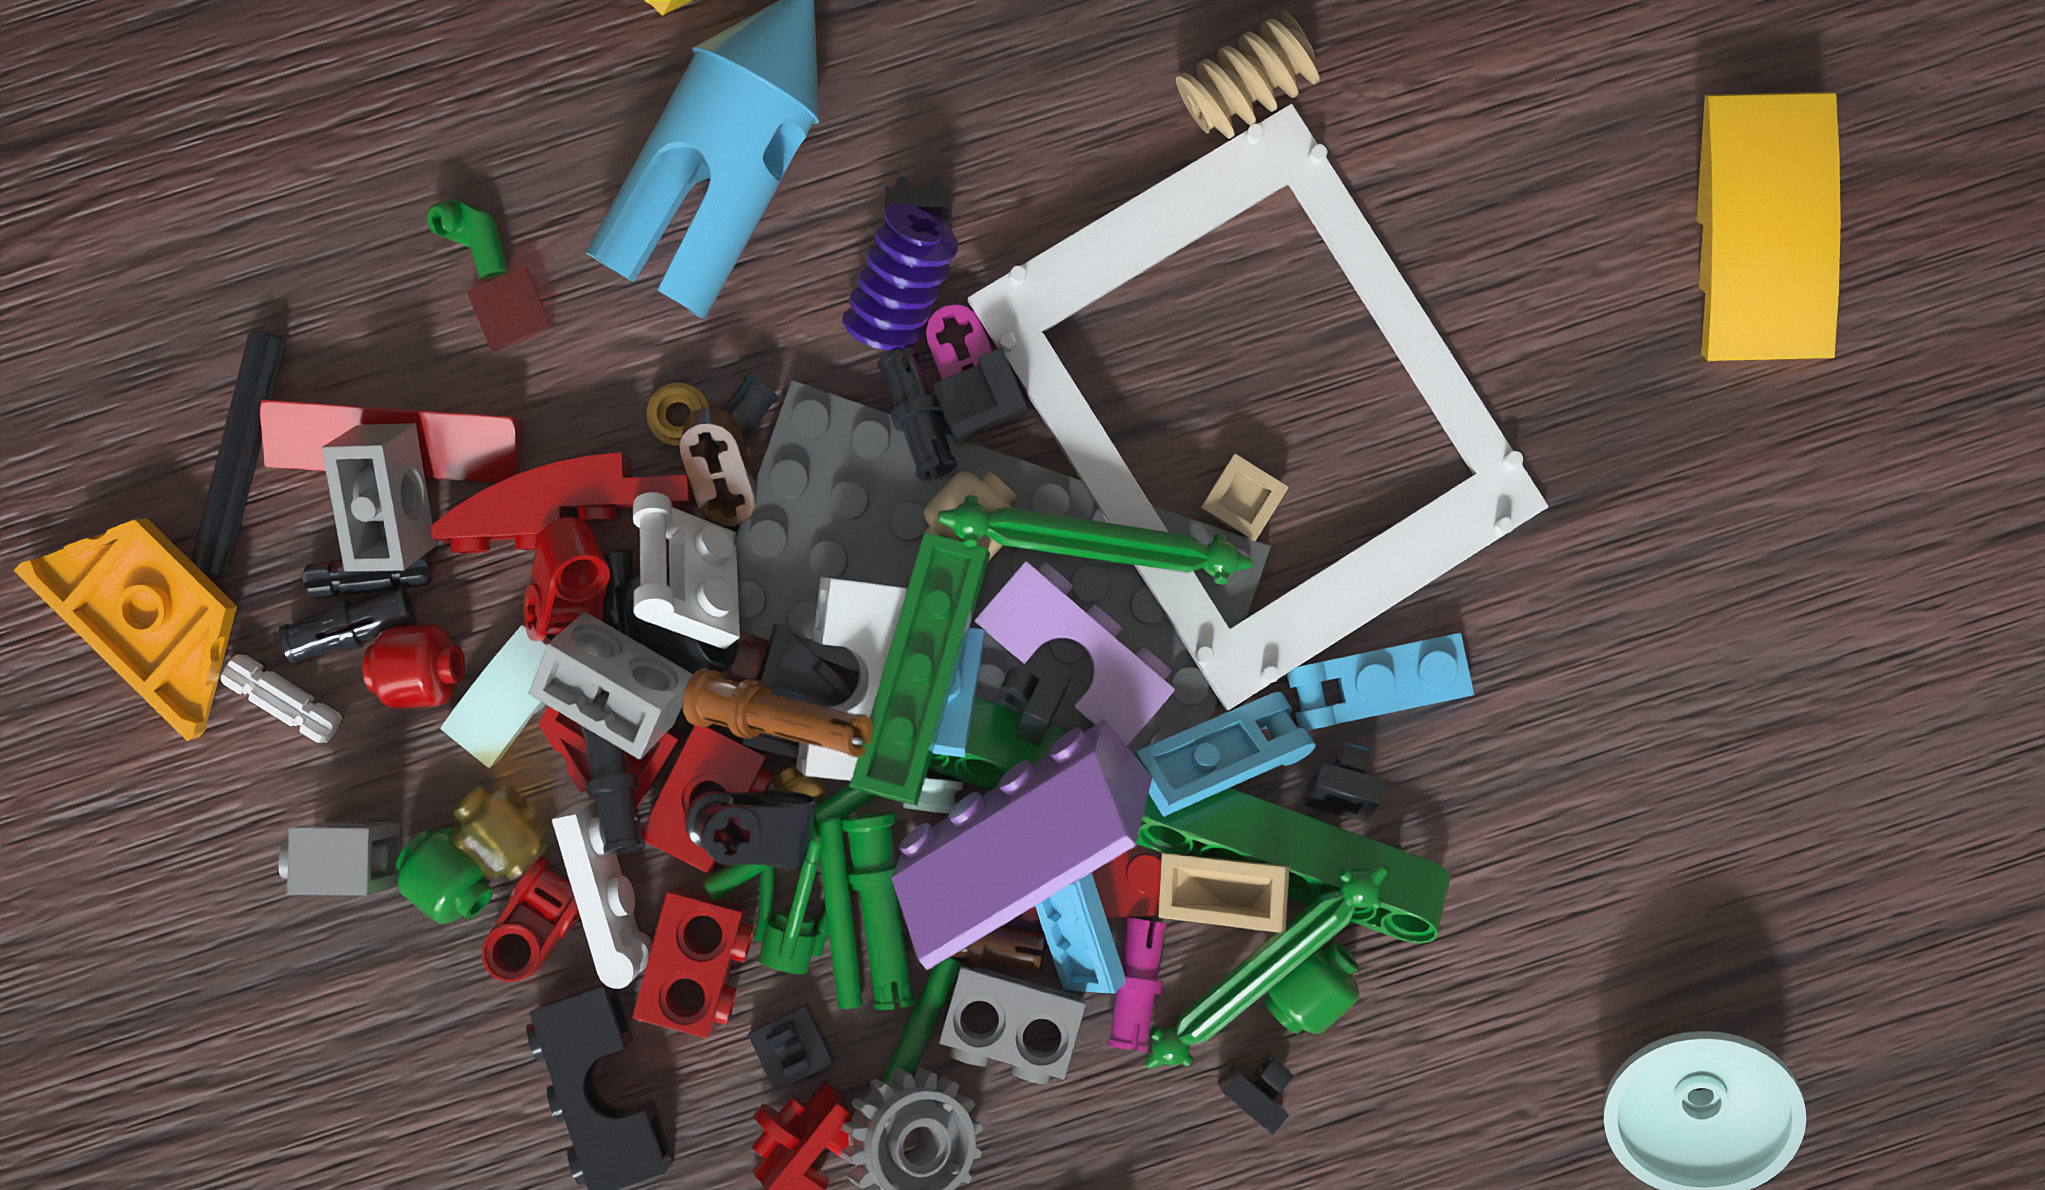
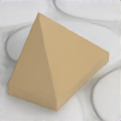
[1159,852,1289,933]

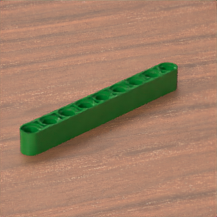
[928,696,1451,943]

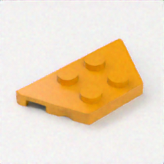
[14,518,237,741]

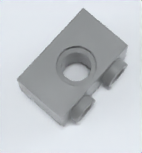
[322,423,436,571]
[278,822,401,895]

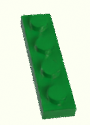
[850,532,990,806]

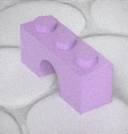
[975,561,1175,746]

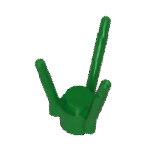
[753,836,853,974]

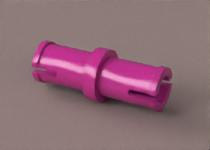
[1107,917,1167,1052]

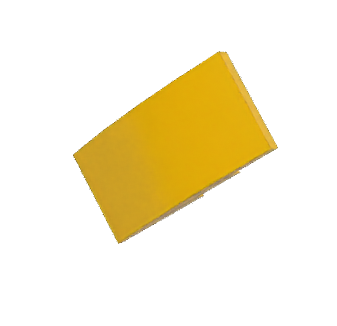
[1696,92,1841,361]

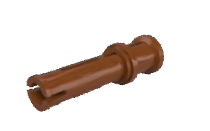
[683,669,873,757]

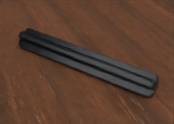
[191,330,286,578]

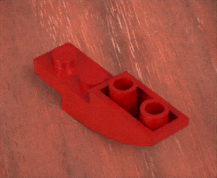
[431,452,696,553]

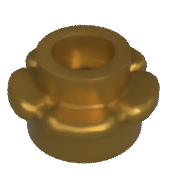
[771,764,829,802]

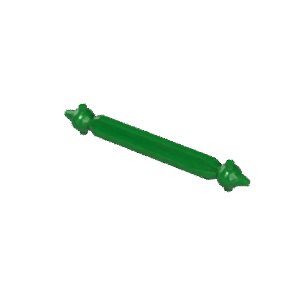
[938,495,1253,584]
[1145,864,1388,1069]

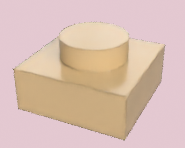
[1200,454,1289,542]

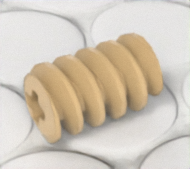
[1176,9,1320,139]

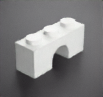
[796,577,908,780]

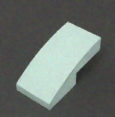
[440,624,550,768]

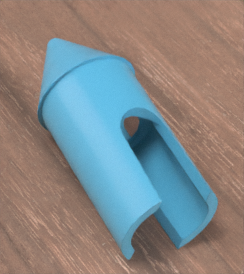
[585,0,820,319]

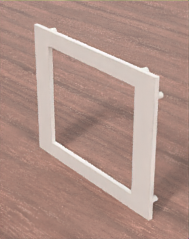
[968,104,1549,711]

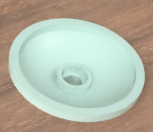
[1603,1031,1806,1190]

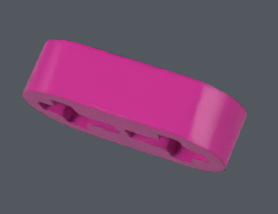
[926,304,993,380]

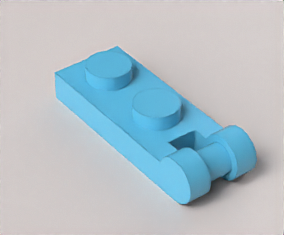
[1287,633,1474,730]
[1134,692,1316,817]

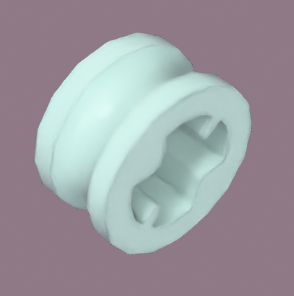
[903,777,964,813]

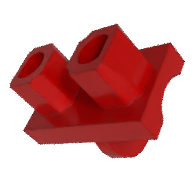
[751,1081,853,1190]

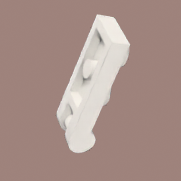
[552,799,653,988]

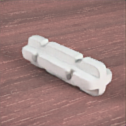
[221,654,342,743]

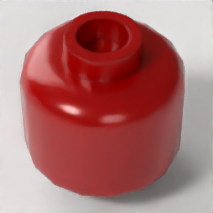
[362,624,465,709]

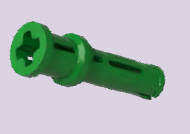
[841,811,915,1010]

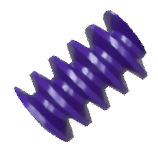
[842,203,958,351]

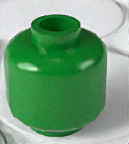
[396,828,494,924]
[1263,940,1360,1034]

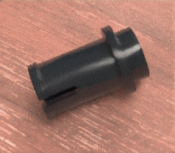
[702,374,779,449]

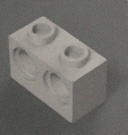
[528,611,693,759]
[939,961,1086,1085]

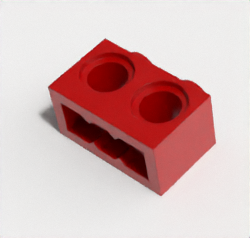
[632,887,755,1039]

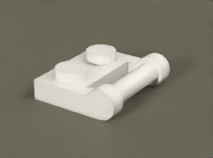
[633,492,740,649]

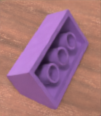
[891,720,1152,970]

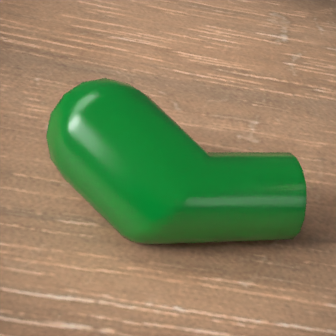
[427,199,510,279]

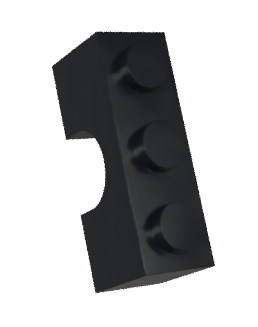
[526,983,674,1190]

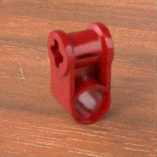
[523,517,610,641]
[482,855,580,982]

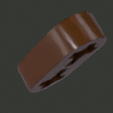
[679,407,756,526]

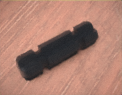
[303,553,432,598]

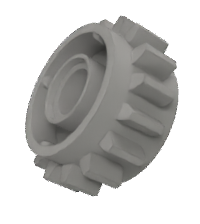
[840,1068,983,1190]

